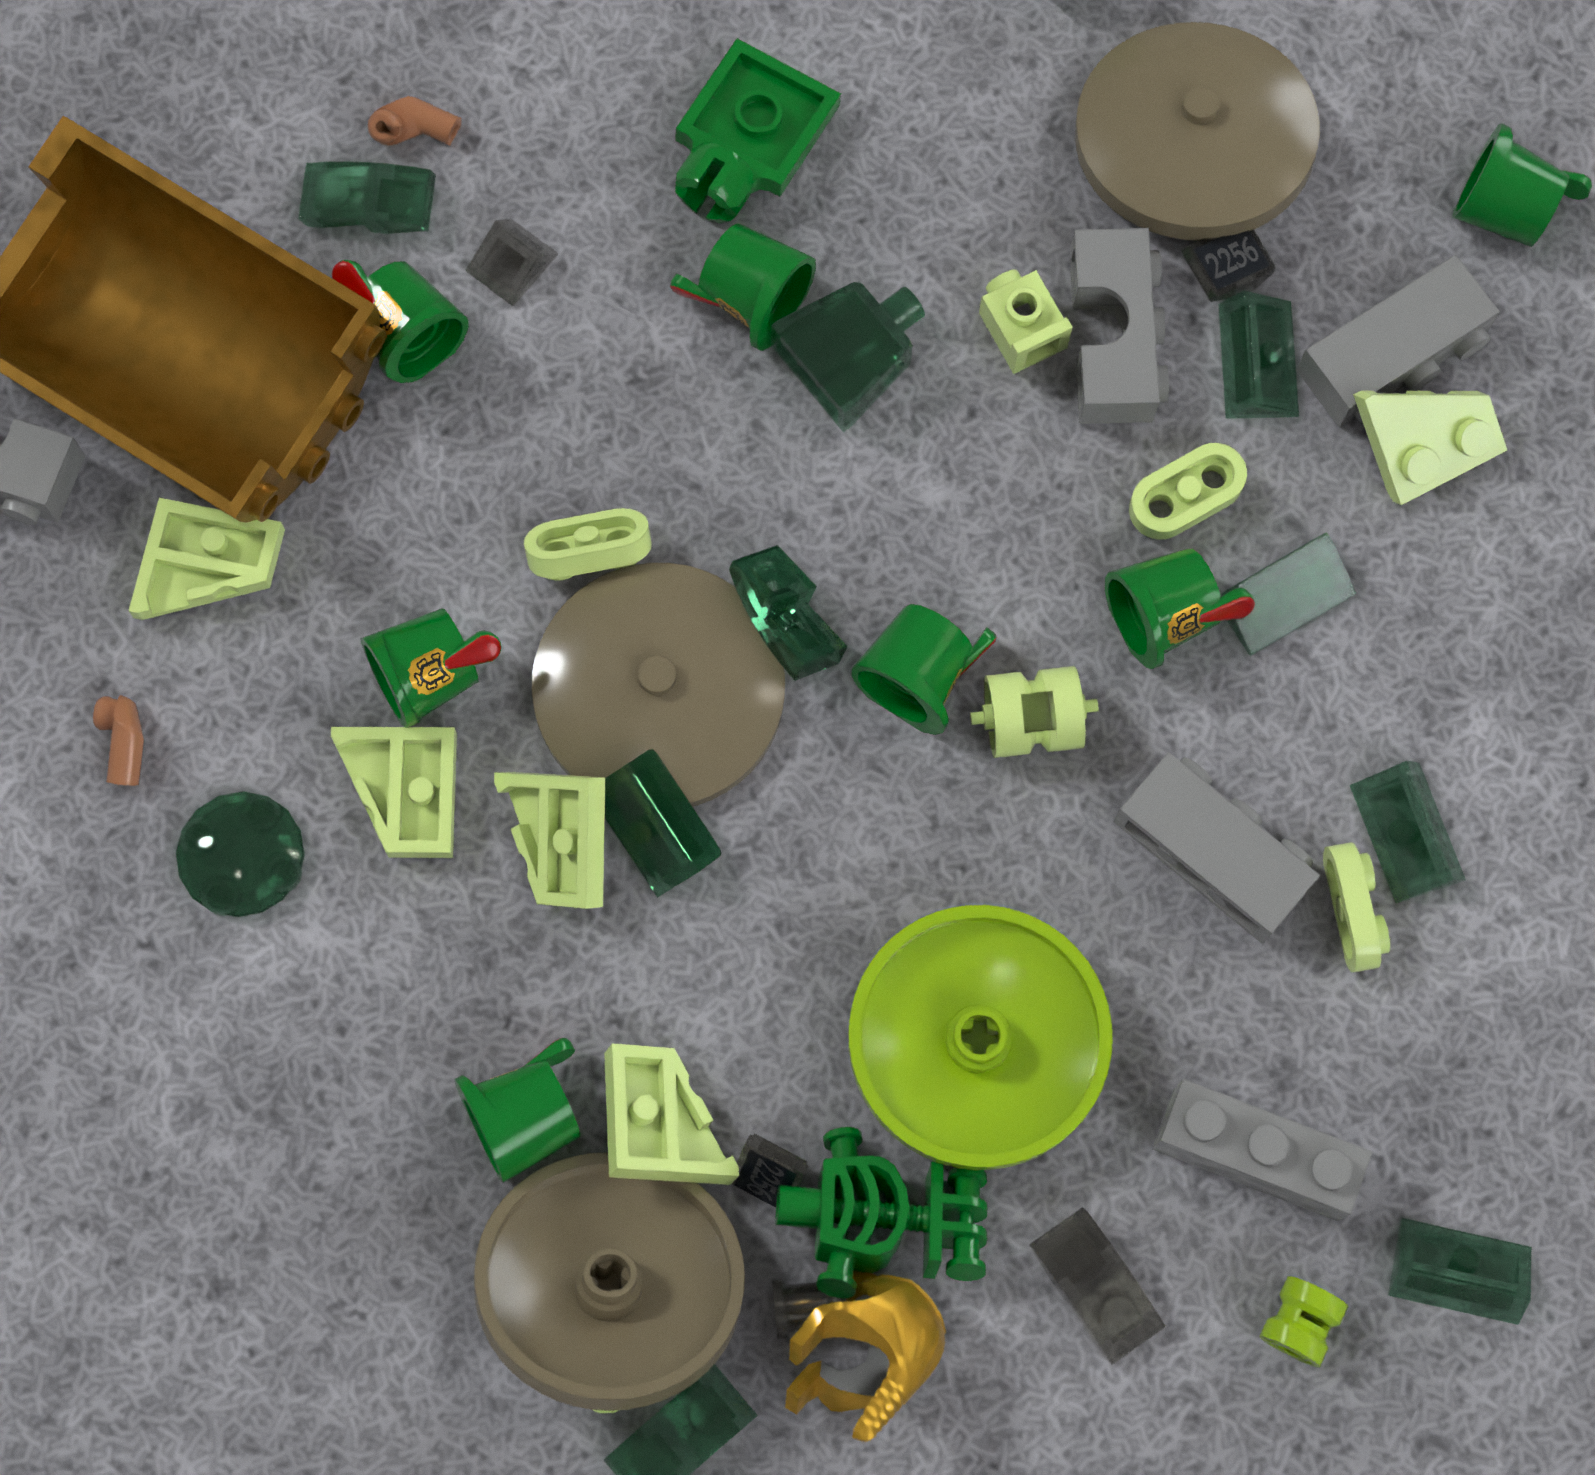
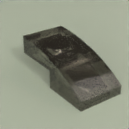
[1029,1207,1166,1365]

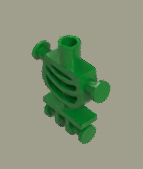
[775,1127,988,1298]

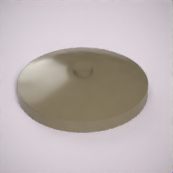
[1075,22,1320,241]
[531,563,785,812]
[474,1152,745,1411]

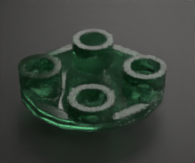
[176,791,305,918]

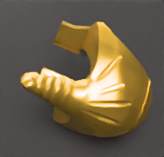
[785,1270,946,1442]

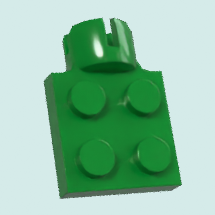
[675,38,841,223]

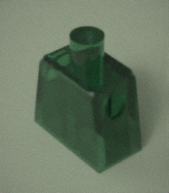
[771,282,925,433]

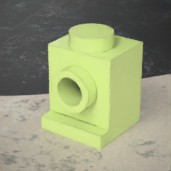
[979,270,1073,374]

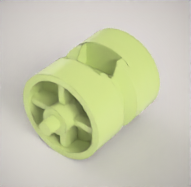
[970,666,1099,758]

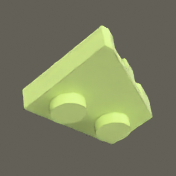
[1353,390,1507,505]
[129,498,285,620]
[331,727,457,858]
[494,772,605,909]
[604,1043,739,1185]

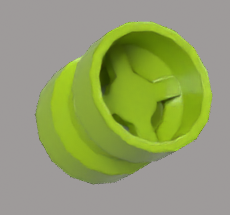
[1259,1276,1348,1368]

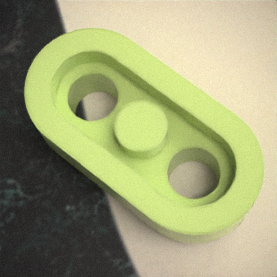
[1129,443,1247,540]
[524,508,652,581]
[1323,842,1390,973]

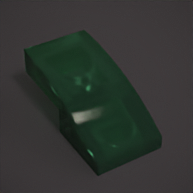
[298,161,436,234]
[729,545,848,681]
[604,1364,758,1475]

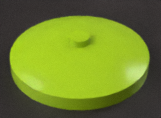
[848,905,1113,1170]

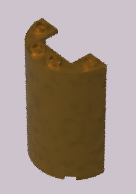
[0,115,386,522]

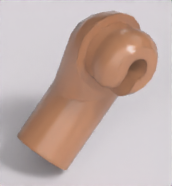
[367,96,462,146]
[93,695,144,786]

